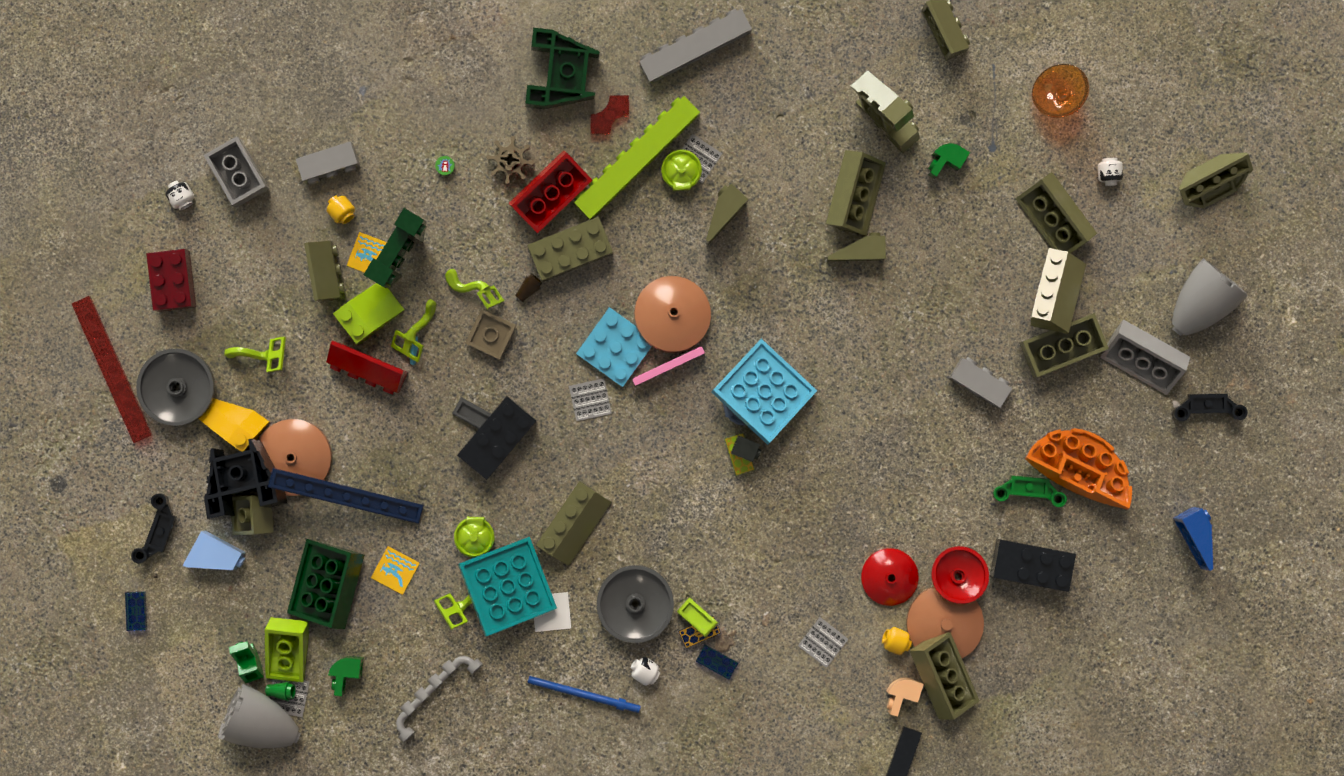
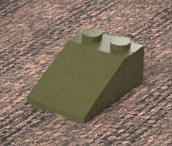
[706,184,748,245]

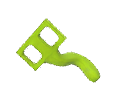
[445,269,505,309]
[391,299,437,363]
[224,337,286,373]
[434,593,472,630]

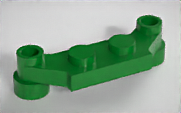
[993,475,1067,507]

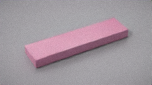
[633,347,705,386]

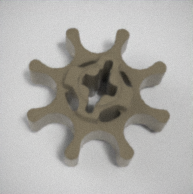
[486,136,535,185]

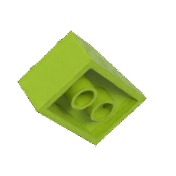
[333,283,405,345]
[265,617,309,682]

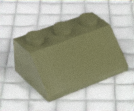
[922,0,970,61]
[304,241,345,303]

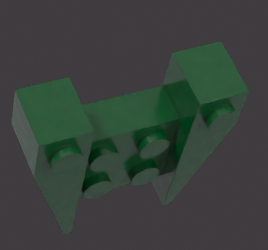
[525,27,600,109]
[363,208,427,288]

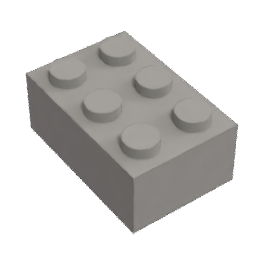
[204,136,270,208]

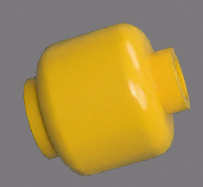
[326,195,355,224]
[882,627,912,655]

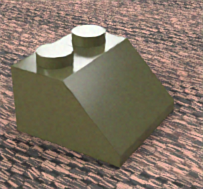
[231,495,274,535]

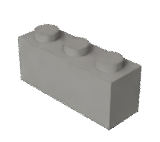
[296,141,360,185]
[949,357,1012,408]

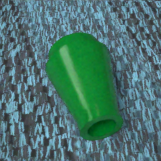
[265,682,296,701]

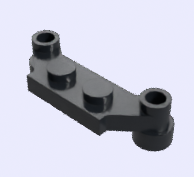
[1172,394,1248,421]
[131,493,177,564]

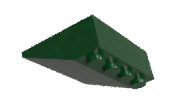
[287,539,365,629]

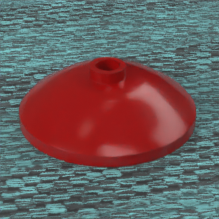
[931,546,989,604]
[861,548,919,606]

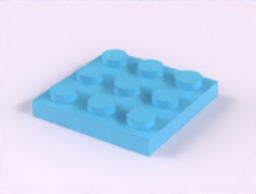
[576,307,652,387]

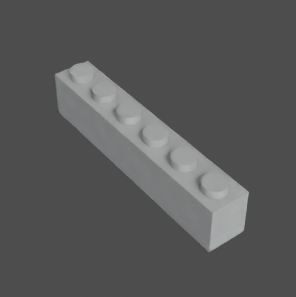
[639,9,752,85]

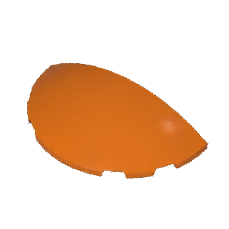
[1025,428,1132,510]

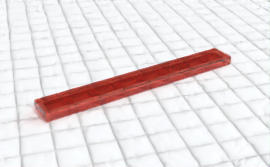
[72,296,153,443]

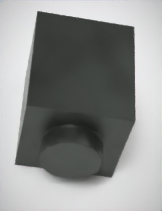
[731,435,762,462]

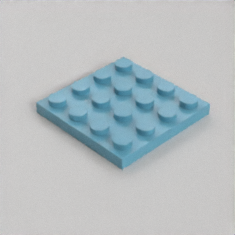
[712,339,817,445]

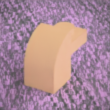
[887,678,924,717]

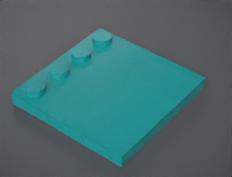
[458,537,557,637]

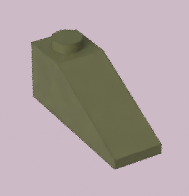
[827,233,886,261]

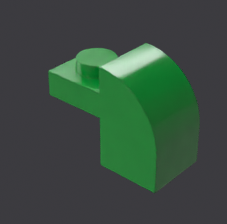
[928,143,970,179]
[229,641,264,684]
[328,656,364,696]

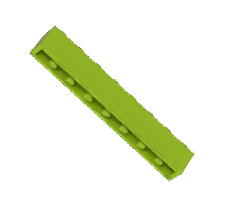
[574,96,700,220]

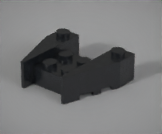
[204,439,287,520]

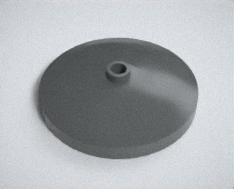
[136,349,215,426]
[597,565,674,643]

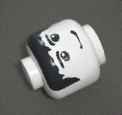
[1098,158,1123,186]
[165,181,194,210]
[630,657,660,686]

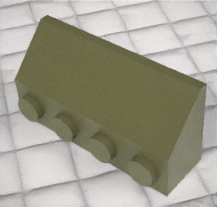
[826,150,886,236]
[1015,172,1097,253]
[1030,248,1086,334]
[536,481,612,566]
[910,632,980,720]

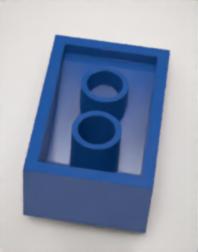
[1173,507,1213,571]

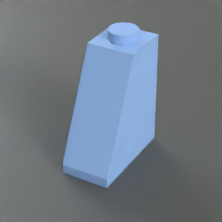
[183,531,245,570]

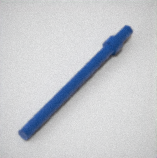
[528,676,641,713]

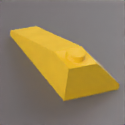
[199,398,270,452]

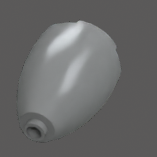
[1172,258,1248,336]
[218,684,301,749]

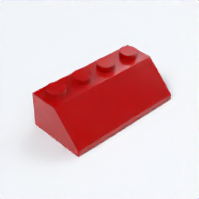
[508,150,593,233]
[326,341,408,395]

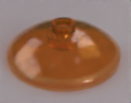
[1032,64,1089,118]

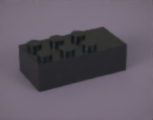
[457,396,536,480]
[990,539,1076,592]

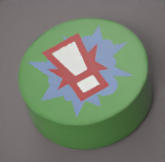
[435,156,455,176]

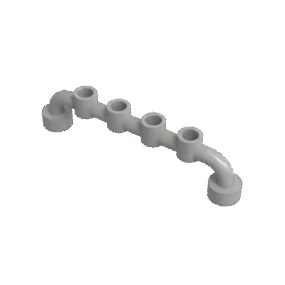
[396,656,483,743]

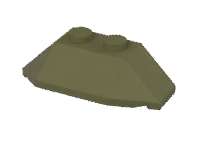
[1179,153,1253,209]

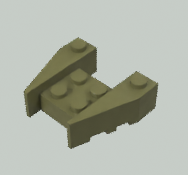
[851,70,920,153]

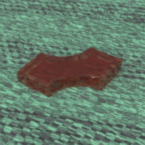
[591,95,629,135]

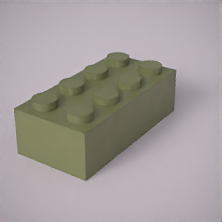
[527,217,614,282]
[1019,313,1109,378]

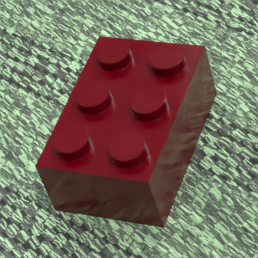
[146,249,196,312]

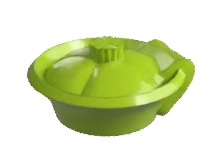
[661,150,702,191]
[454,516,495,558]

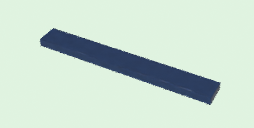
[268,468,424,524]

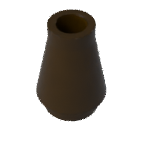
[515,273,543,302]

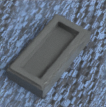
[452,397,491,429]

